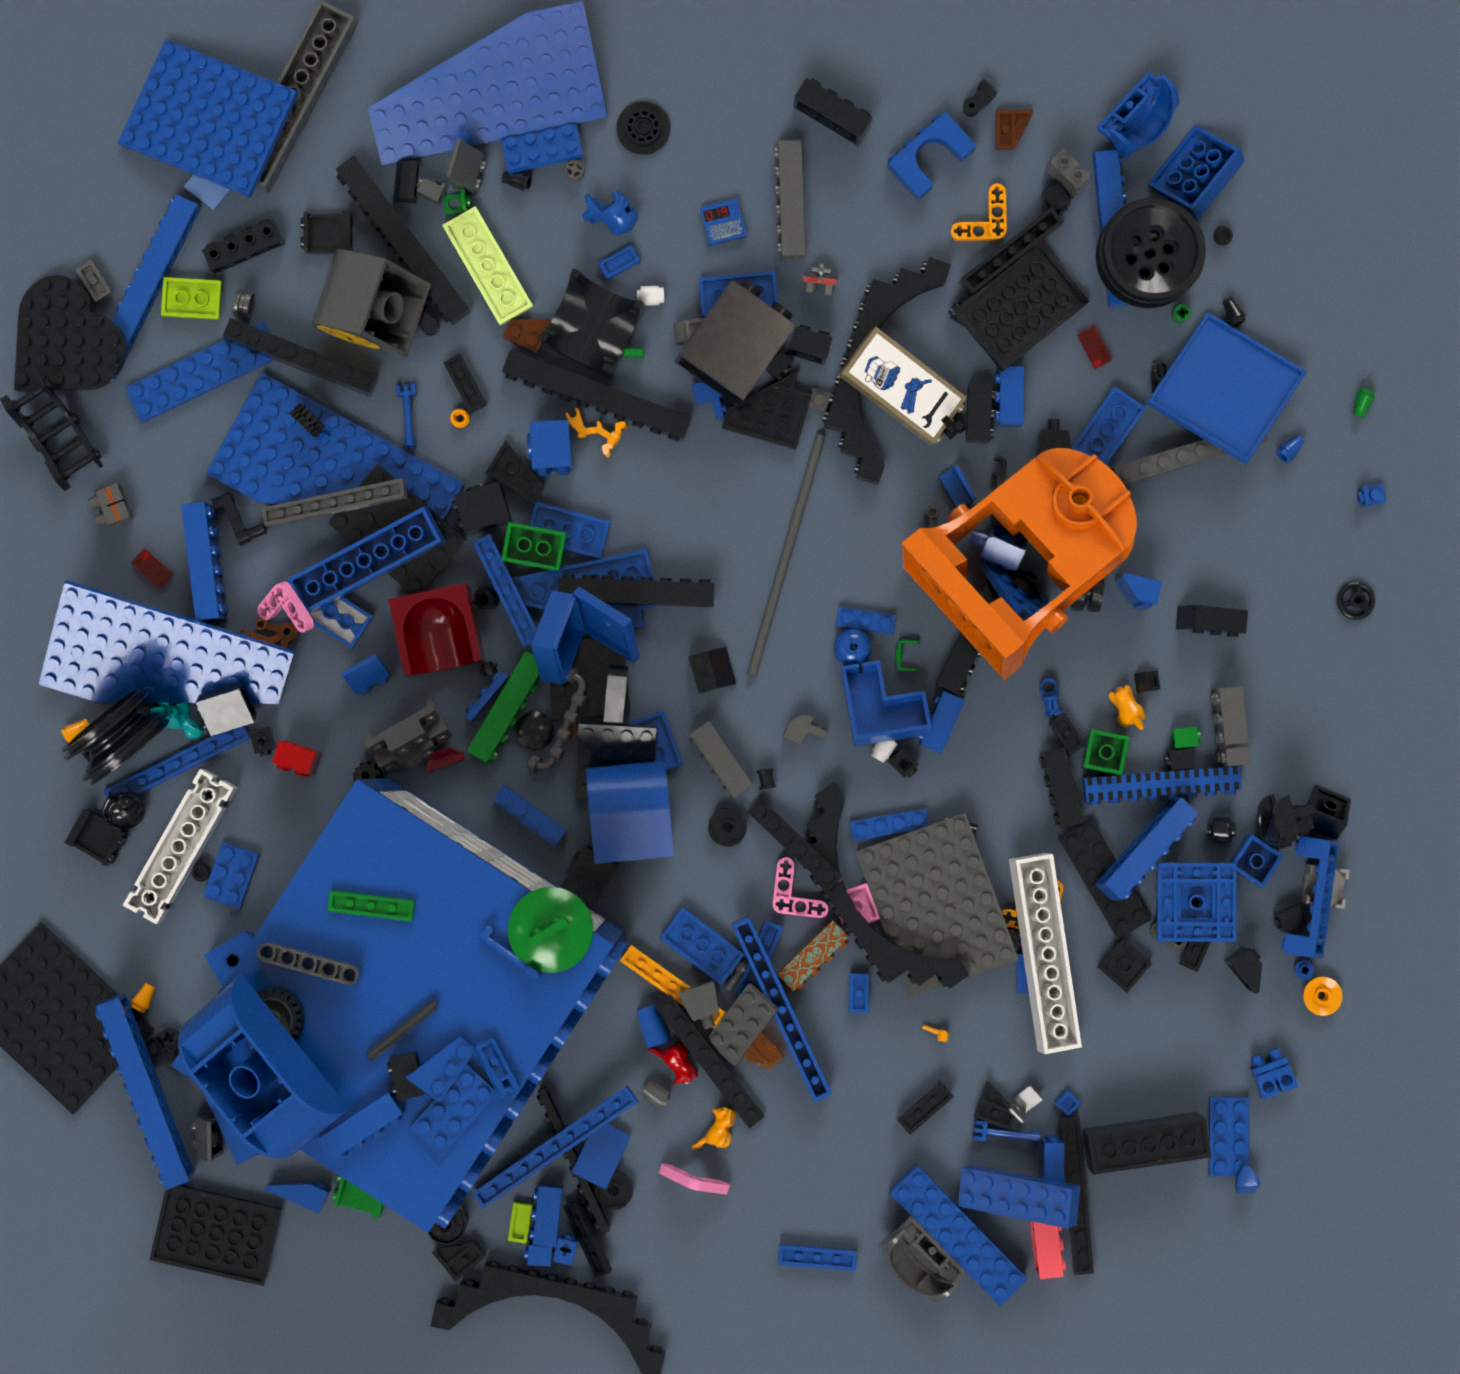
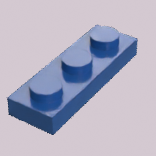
[836,607,896,635]
[465,672,510,722]

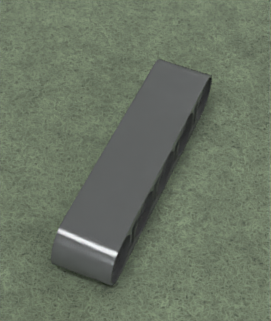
[257,942,362,985]

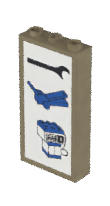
[838,327,967,445]

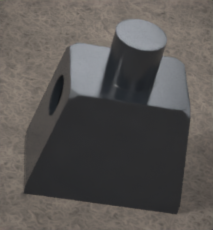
[1035,419,1072,457]

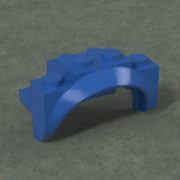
[1097,71,1180,159]

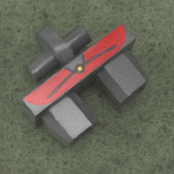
[802,262,838,295]

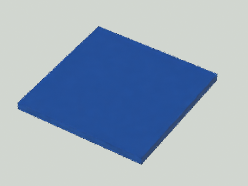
[1147,312,1307,465]

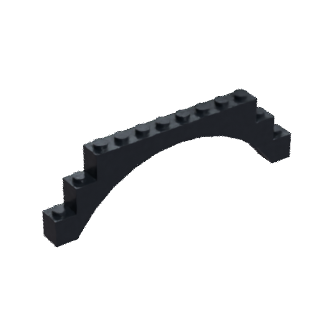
[822,257,951,486]
[799,783,969,989]
[430,1260,665,1374]

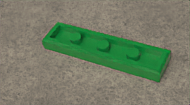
[327,890,415,922]

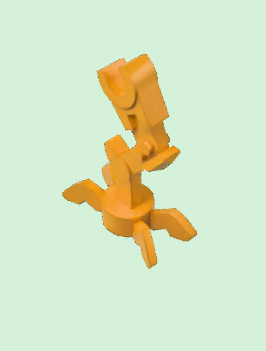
[566,408,628,458]

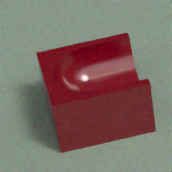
[388,583,486,678]

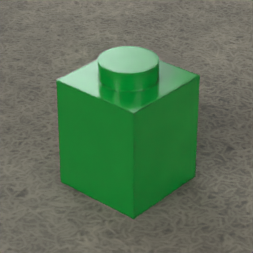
[1170,727,1201,748]

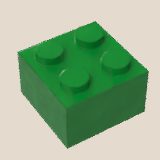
[1081,729,1130,775]

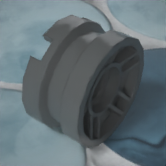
[232,289,255,319]

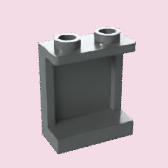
[1045,149,1090,199]

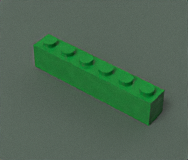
[467,651,540,763]

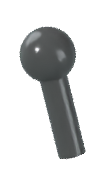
[724,959,748,992]

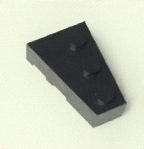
[1176,605,1248,637]

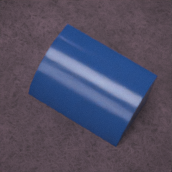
[636,1003,671,1048]

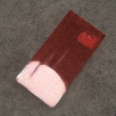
[1077,326,1112,370]
[131,548,174,588]

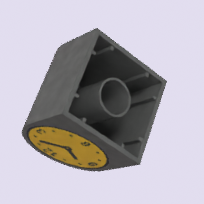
[311,249,431,358]

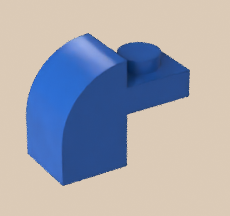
[692,382,726,420]

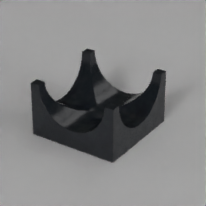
[539,268,645,379]

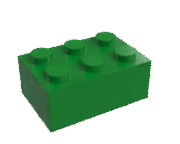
[502,522,568,571]

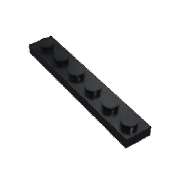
[748,798,844,892]

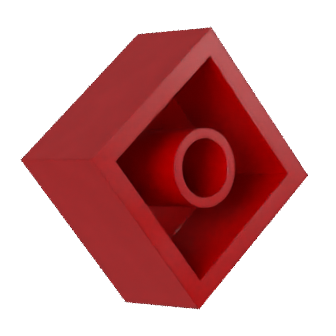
[272,740,322,777]

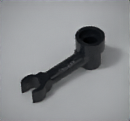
[941,415,966,440]

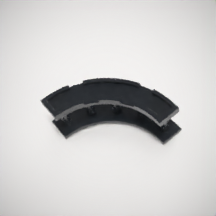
[0,374,103,491]

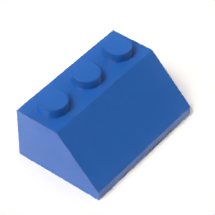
[1114,573,1162,610]

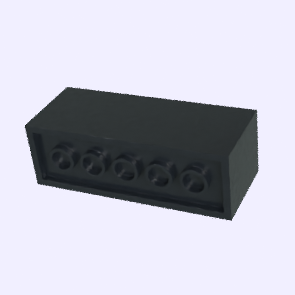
[1082,1112,1211,1175]

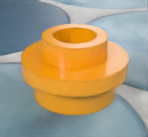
[450,409,470,428]

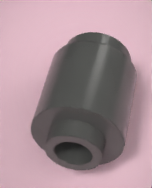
[641,1081,671,1108]

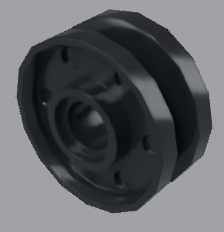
[428,1205,468,1245]

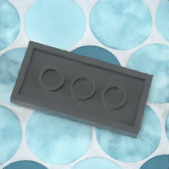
[706,983,779,1066]

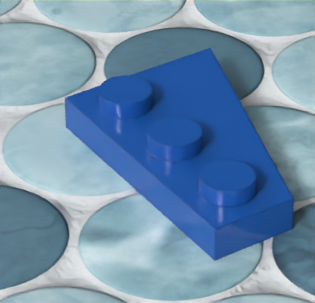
[404,1036,475,1102]

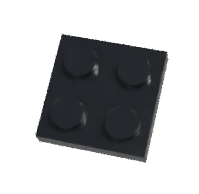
[1097,938,1152,993]

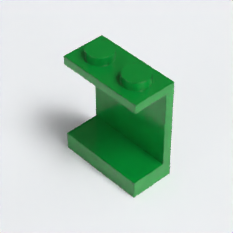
[332,1175,384,1218]

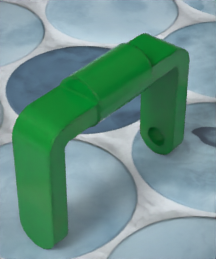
[895,640,920,672]

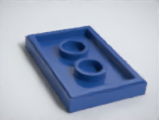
[627,710,683,771]
[570,1124,631,1190]

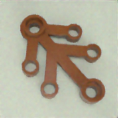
[238,618,298,648]

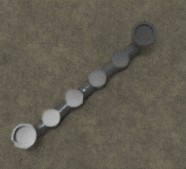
[527,666,587,772]

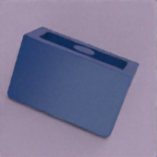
[939,465,976,508]

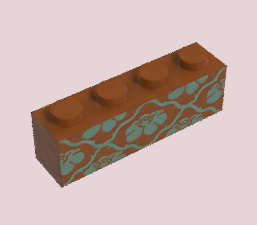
[777,919,849,991]

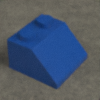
[341,654,392,696]

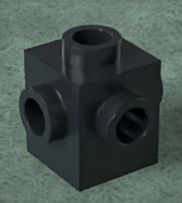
[353,761,382,783]

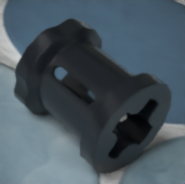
[756,768,776,790]

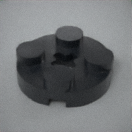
[708,808,747,847]
[594,1170,633,1210]

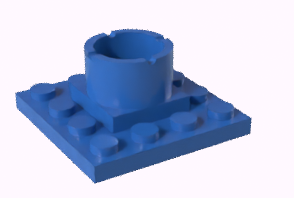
[1157,863,1237,942]

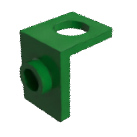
[444,188,471,215]

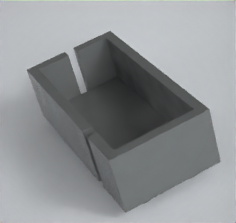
[1210,686,1251,767]

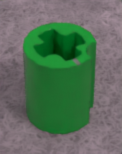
[1171,304,1191,324]

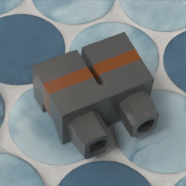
[88,483,134,526]

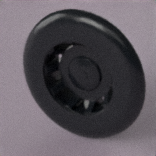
[616,102,670,155]

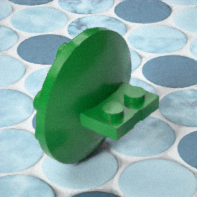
[508,887,593,973]

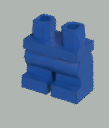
[1250,1048,1299,1100]

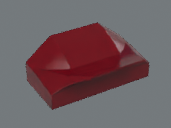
[426,748,466,772]

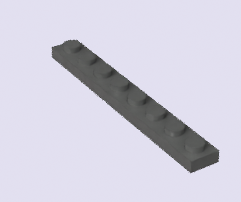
[262,478,408,528]

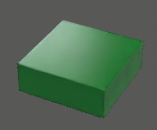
[624,348,644,359]

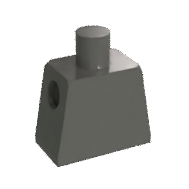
[678,980,719,1029]

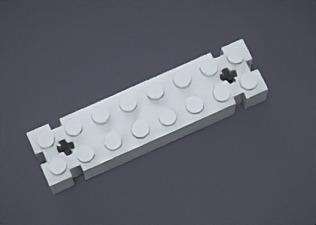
[123,769,238,924]

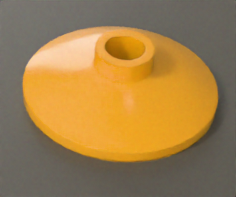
[1303,977,1342,1016]

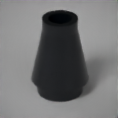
[502,172,532,191]
[1222,297,1246,327]

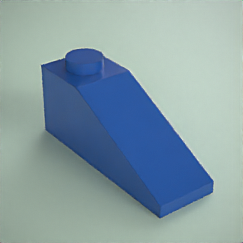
[265,1181,331,1214]

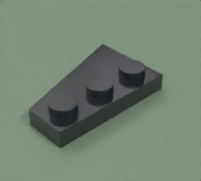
[485,440,545,503]

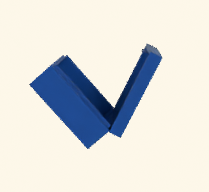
[531,587,640,685]

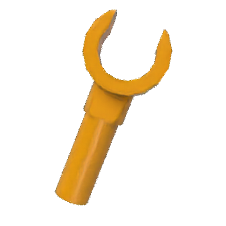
[922,1024,948,1042]

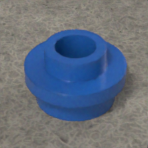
[1294,960,1314,980]

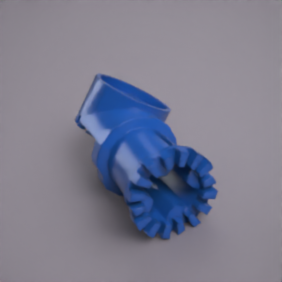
[1039,678,1062,717]

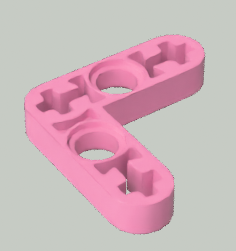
[258,581,314,633]
[772,857,828,918]
[658,1163,730,1195]

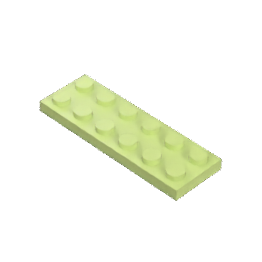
[442,206,533,326]

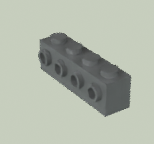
[689,721,753,798]

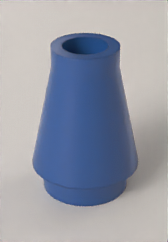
[1276,435,1305,463]

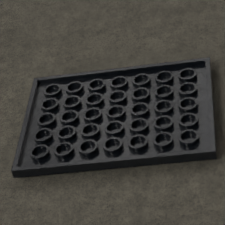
[0,923,154,1115]

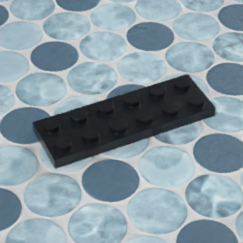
[1058,819,1151,939]

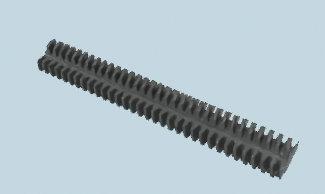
[366,998,438,1061]

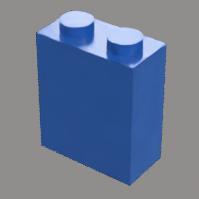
[1039,1134,1064,1182]

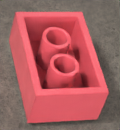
[1030,1221,1066,1279]

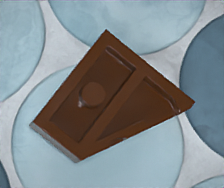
[995,110,1033,150]
[502,319,552,355]

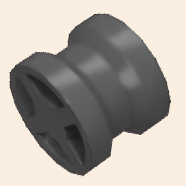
[565,159,585,182]

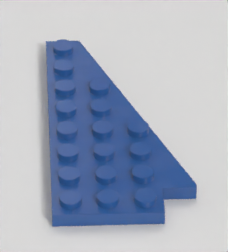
[499,549,656,628]

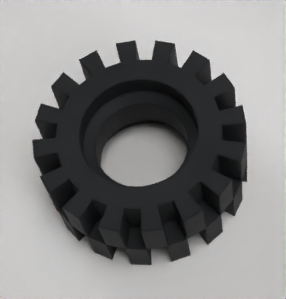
[289,403,326,438]

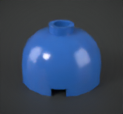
[833,628,872,666]

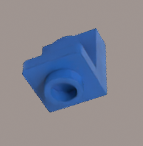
[1357,484,1386,507]

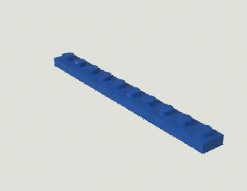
[472,1085,639,1209]

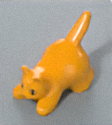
[1108,685,1146,730]
[691,1107,737,1150]

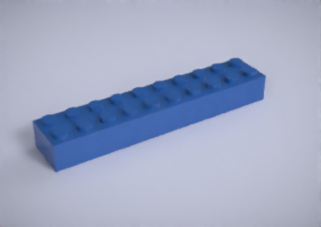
[95,992,195,1190]

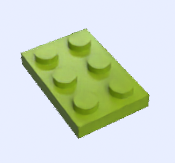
[161,277,223,320]

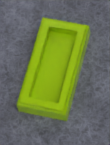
[508,1201,533,1244]

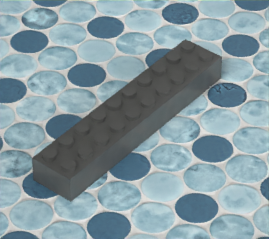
[257,0,358,193]

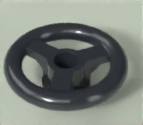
[1337,582,1375,620]

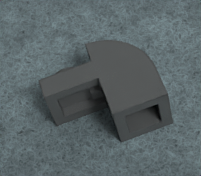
[783,715,828,745]

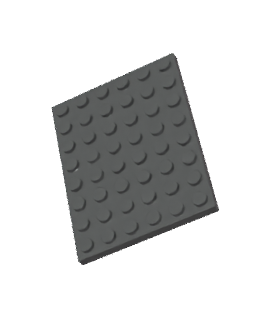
[856,812,1019,998]

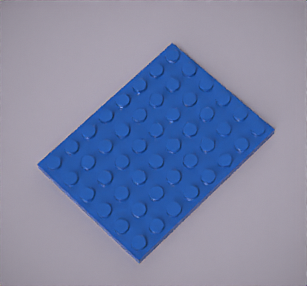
[118,39,299,198]

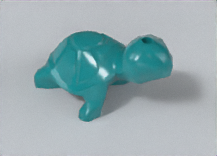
[150,702,203,739]

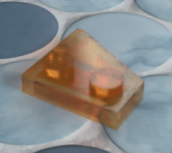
[743,1032,785,1070]

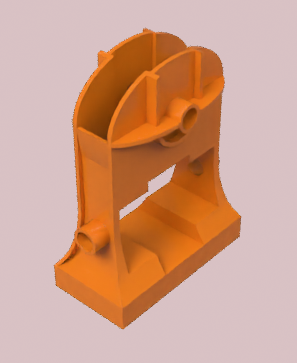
[901,448,1137,681]

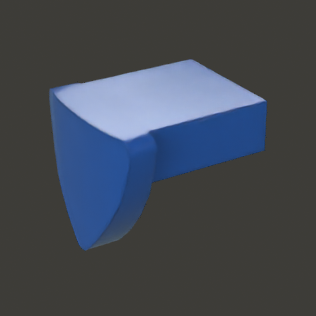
[1235,1165,1261,1194]

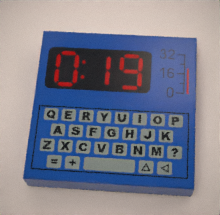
[700,199,747,246]

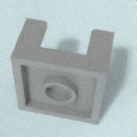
[1301,864,1350,909]

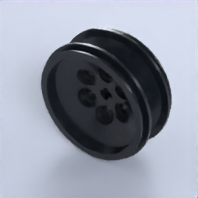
[1095,198,1206,309]
[62,686,170,785]

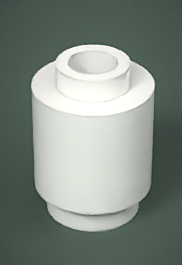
[637,286,664,306]
[871,740,897,763]

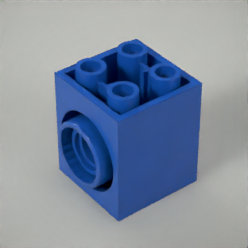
[527,420,574,476]
[204,931,255,986]

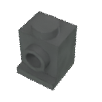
[416,178,448,206]

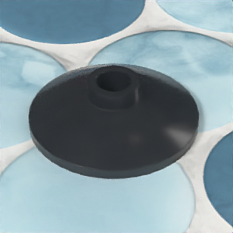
[1009,569,1042,597]

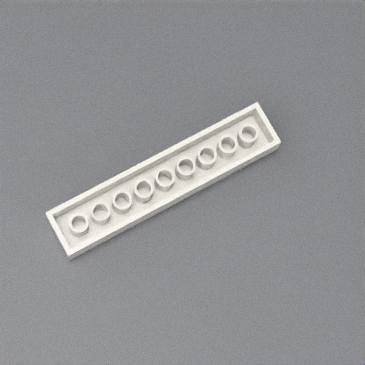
[1009,853,1082,1054]

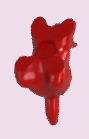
[647,1043,698,1084]

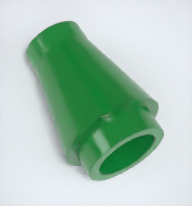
[1353,388,1375,418]

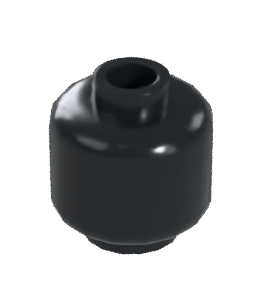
[1207,817,1236,843]

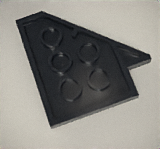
[722,372,812,450]

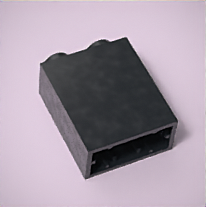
[674,279,796,407]

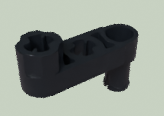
[211,492,267,546]

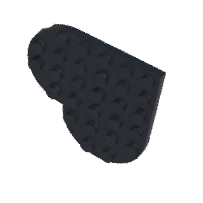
[14,275,127,391]

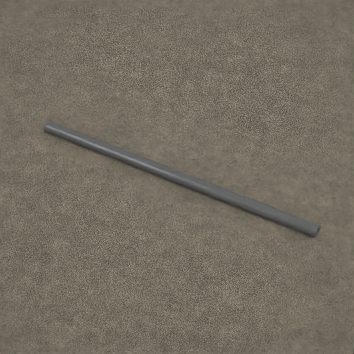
[747,434,825,677]

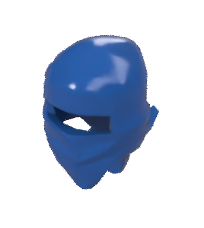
[582,190,638,236]

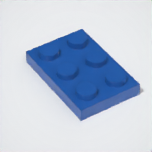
[203,841,260,909]

